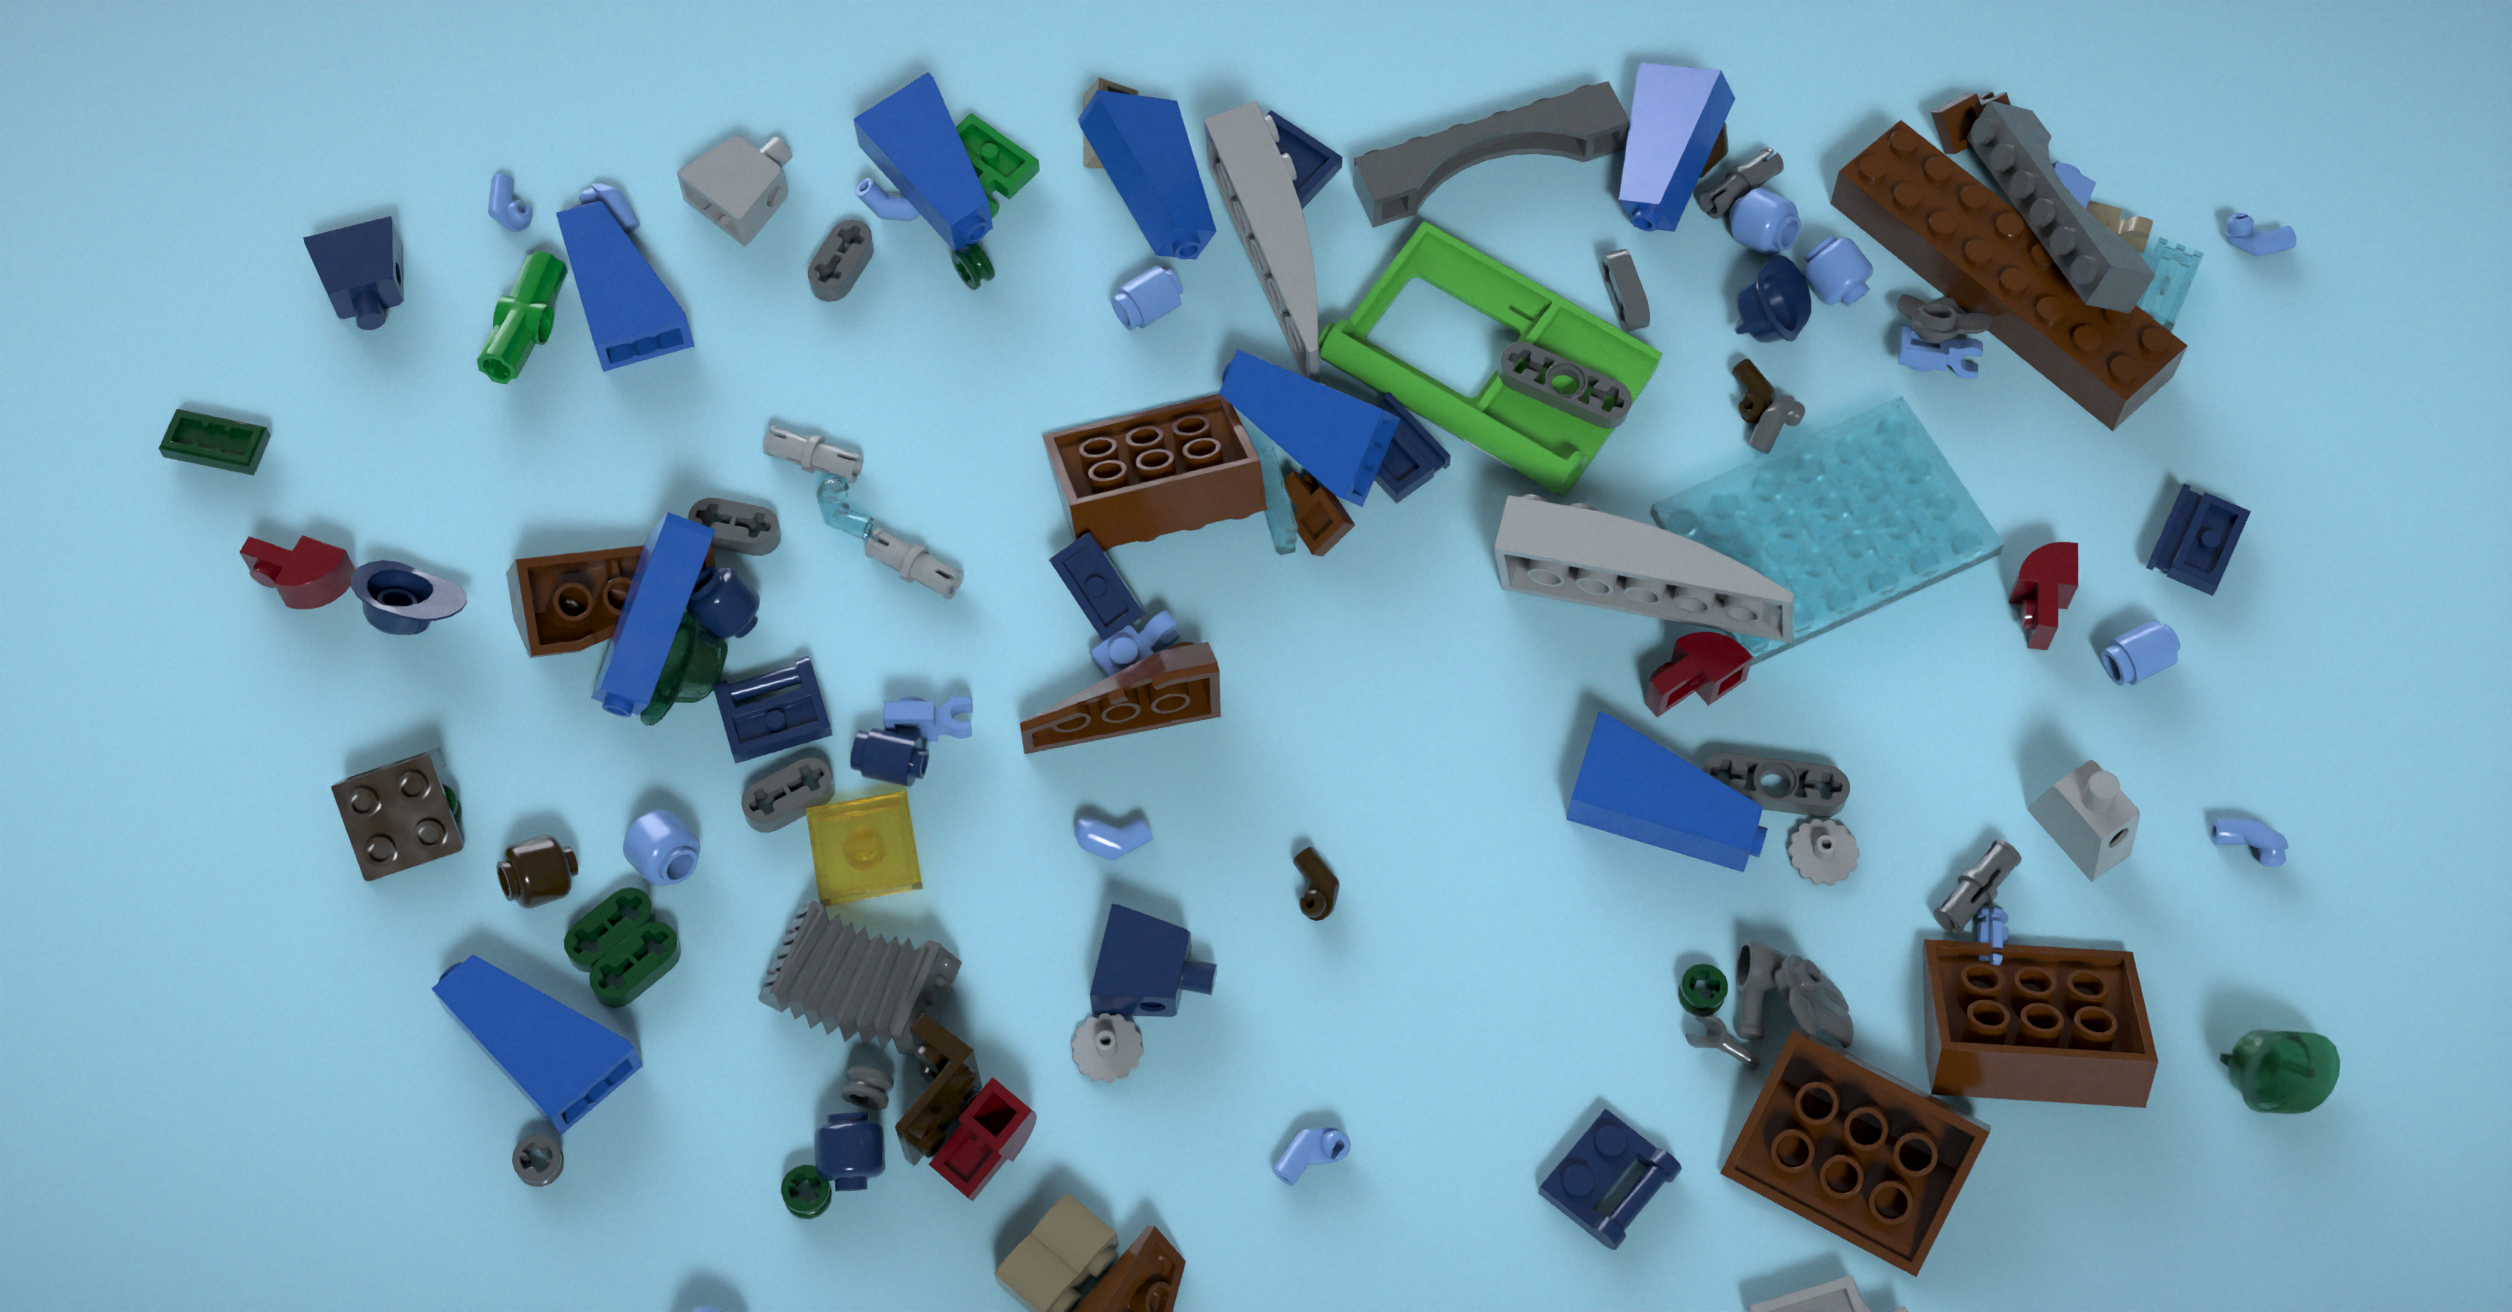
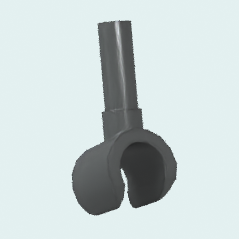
[1685,1017,1761,1070]

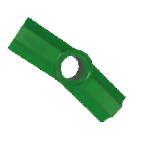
[476,250,568,384]

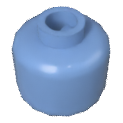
[1730,188,1801,256]
[1803,235,1873,307]
[623,810,700,887]

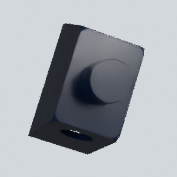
[303,216,404,330]
[1090,904,1218,1017]

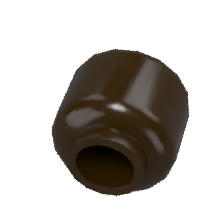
[496,835,578,908]

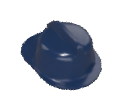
[1734,255,1811,343]
[351,560,467,635]

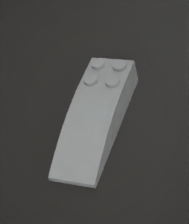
[1204,101,1320,383]
[1494,494,1795,643]

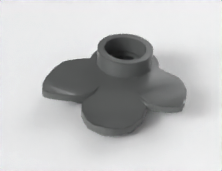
[1897,294,1992,343]
[1775,955,1854,1048]

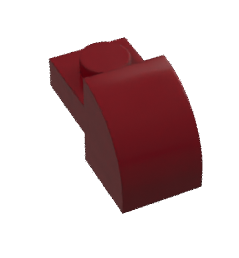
[239,535,356,610]
[2008,542,2078,650]
[1645,632,1753,718]
[929,1077,1037,1201]

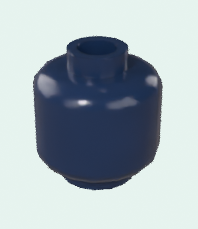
[686,567,760,640]
[814,1112,885,1192]

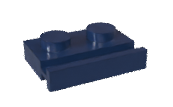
[1371,392,1451,504]
[2146,484,2251,596]

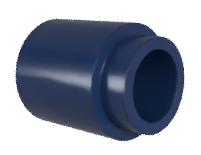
[850,728,929,787]

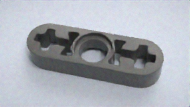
[1498,342,1632,429]
[1702,752,1850,817]

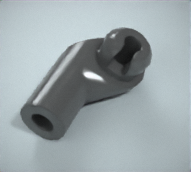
[1747,395,1805,455]

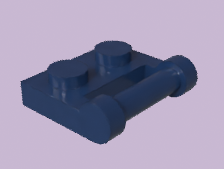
[712,656,833,764]
[1538,1108,1682,1250]

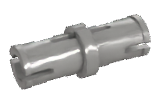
[763,425,864,483]
[865,528,964,599]

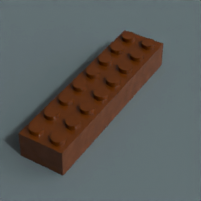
[1830,120,2188,431]

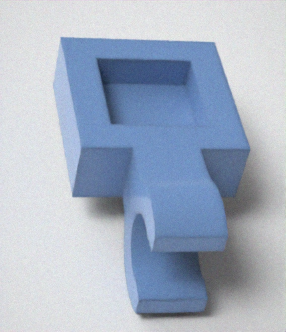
[1898,325,1983,379]
[1090,610,1179,678]
[883,696,973,742]

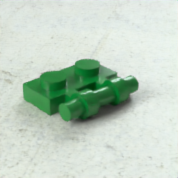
[956,113,1040,219]

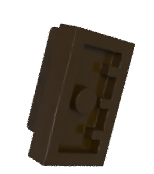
[331,747,464,881]
[895,1013,982,1166]

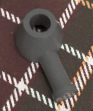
[1736,940,1788,1040]

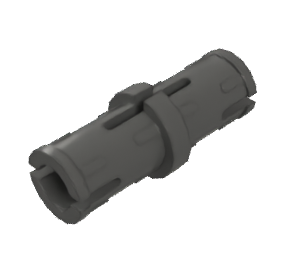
[1699,147,1784,219]
[1933,840,2022,934]

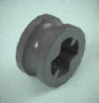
[841,1066,894,1110]
[512,1134,564,1187]

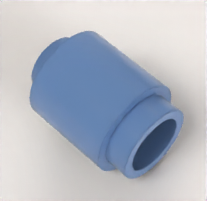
[1111,265,1183,330]
[2101,620,2180,686]

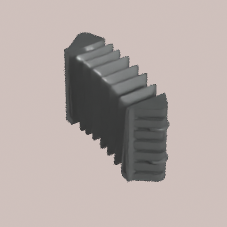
[758,900,962,1057]

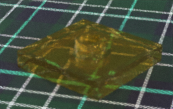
[806,790,923,907]

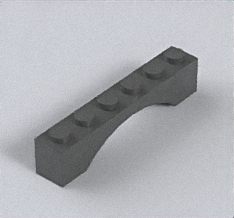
[1353,81,1630,228]
[1966,100,2156,314]

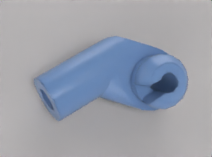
[855,178,920,221]
[2225,213,2296,256]
[1272,1128,1351,1186]

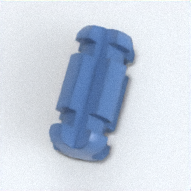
[1976,907,2008,965]

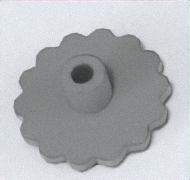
[1787,819,1860,886]
[1071,1013,1144,1084]

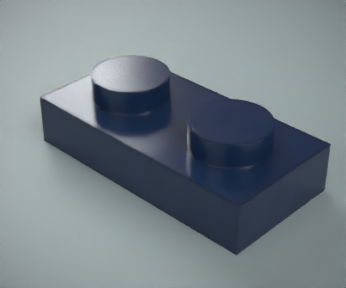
[1049,532,1146,641]

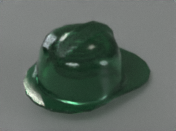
[640,612,728,726]
[2219,1029,2340,1114]

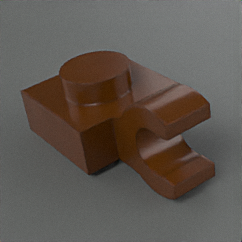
[1931,92,2011,154]
[1280,471,1355,557]

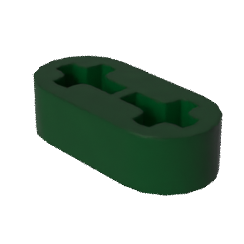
[564,887,656,973]
[589,921,681,1008]

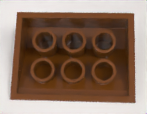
[1042,394,1267,552]
[1922,939,2158,1108]
[1720,1026,1991,1277]

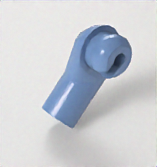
[488,174,533,232]
[579,183,640,234]
[1074,817,1153,860]
[2211,819,2289,866]

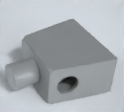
[677,136,793,247]
[2027,760,2140,882]

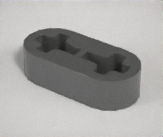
[807,220,874,302]
[1600,249,1650,332]
[688,498,781,556]
[741,758,835,833]

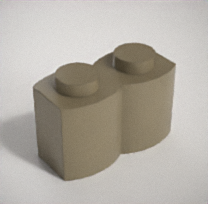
[994,1193,1119,1312]

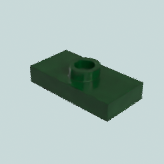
[158,409,271,476]

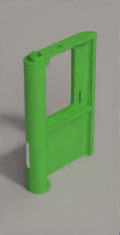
[1319,221,1663,498]

